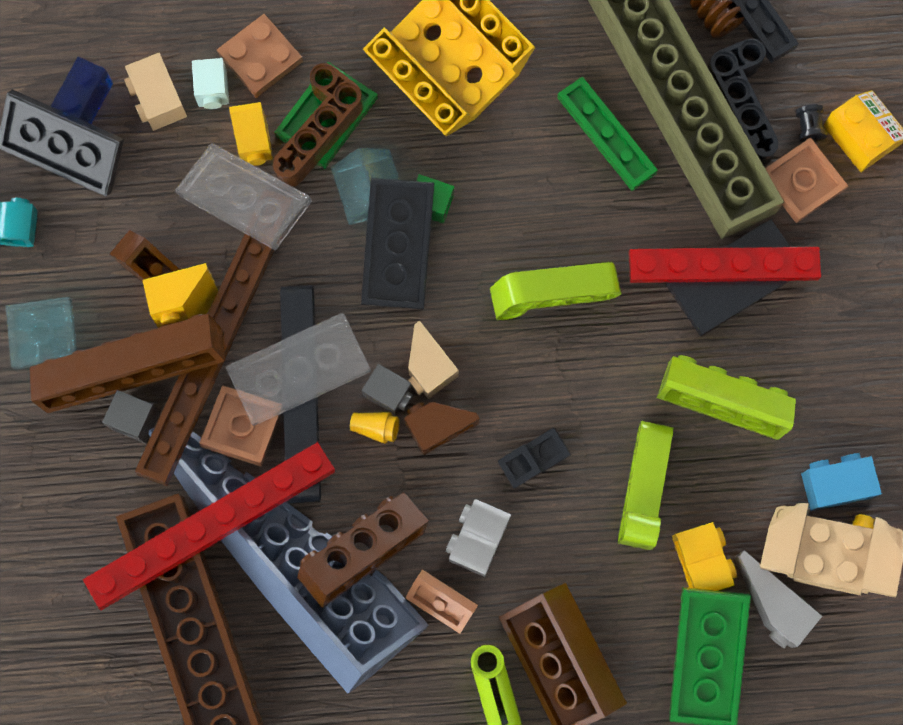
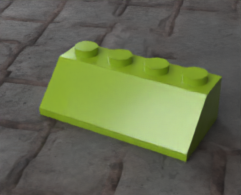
[657,355,796,440]

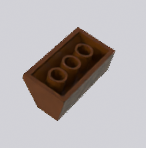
[499,583,627,725]

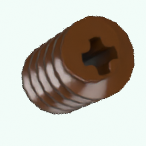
[690,0,744,38]

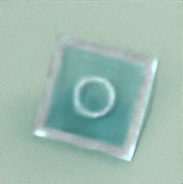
[331,148,399,225]

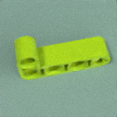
[490,262,622,320]
[618,421,673,550]

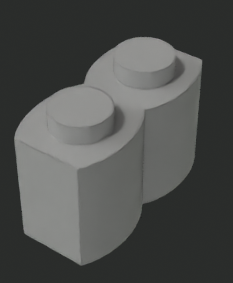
[445,499,511,577]

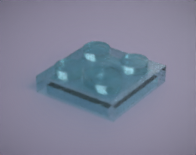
[6,297,77,370]

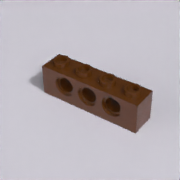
[297,492,429,608]

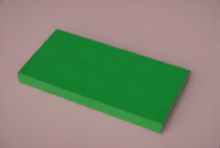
[669,587,751,725]

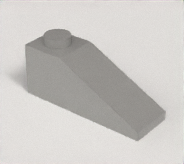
[734,551,822,648]

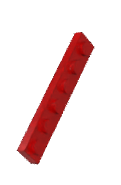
[629,247,821,283]

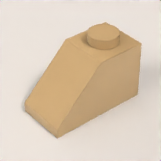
[407,321,459,399]

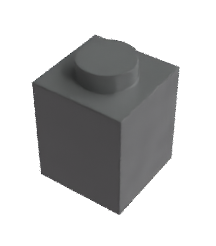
[361,364,414,416]

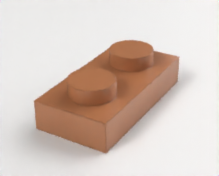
[405,569,478,634]

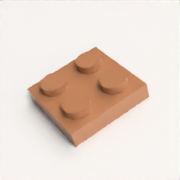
[217,14,303,98]
[765,137,848,223]
[199,385,283,467]

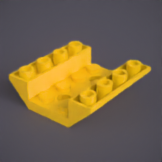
[363,0,535,137]

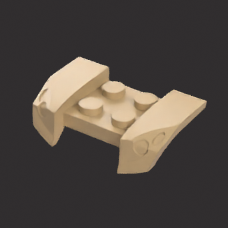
[760,503,903,598]

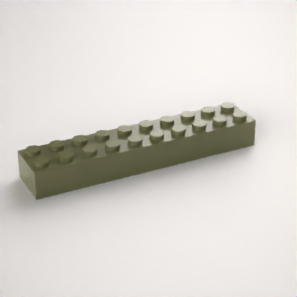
[588,0,784,240]

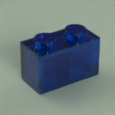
[51,57,113,124]

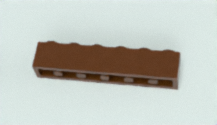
[30,313,225,413]

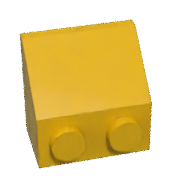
[143,263,218,328]

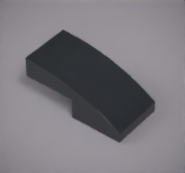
[498,427,572,489]

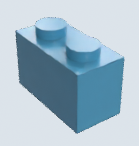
[801,453,882,511]

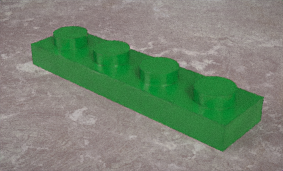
[557,76,658,191]

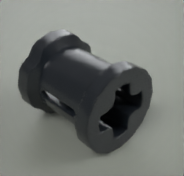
[795,104,828,143]

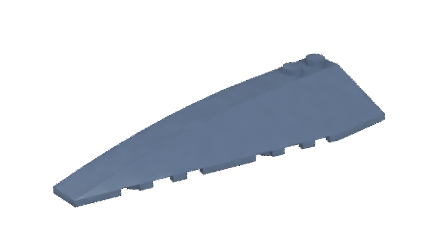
[148,427,429,693]

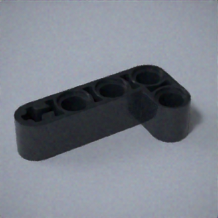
[708,38,779,166]

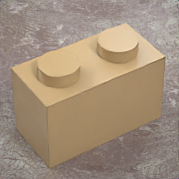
[124,53,187,131]

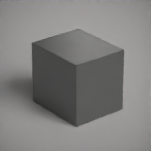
[102,390,160,444]

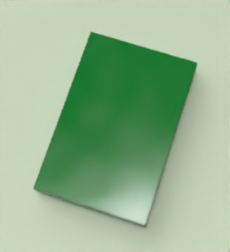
[274,62,378,169]

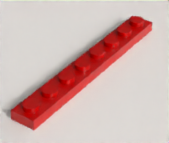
[82,442,335,611]

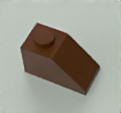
[110,230,180,282]
[404,402,480,456]

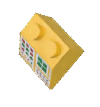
[823,90,903,172]

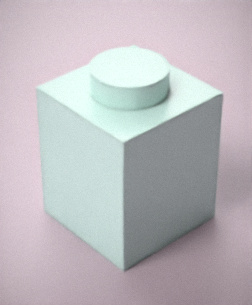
[192,58,229,109]

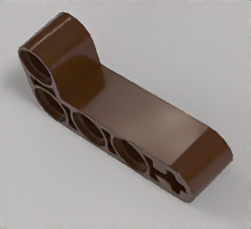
[273,63,363,187]

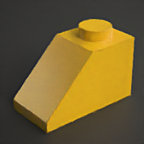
[229,102,273,166]

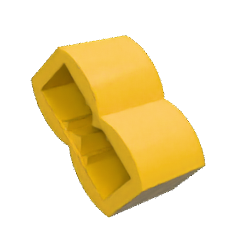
[672,522,737,591]

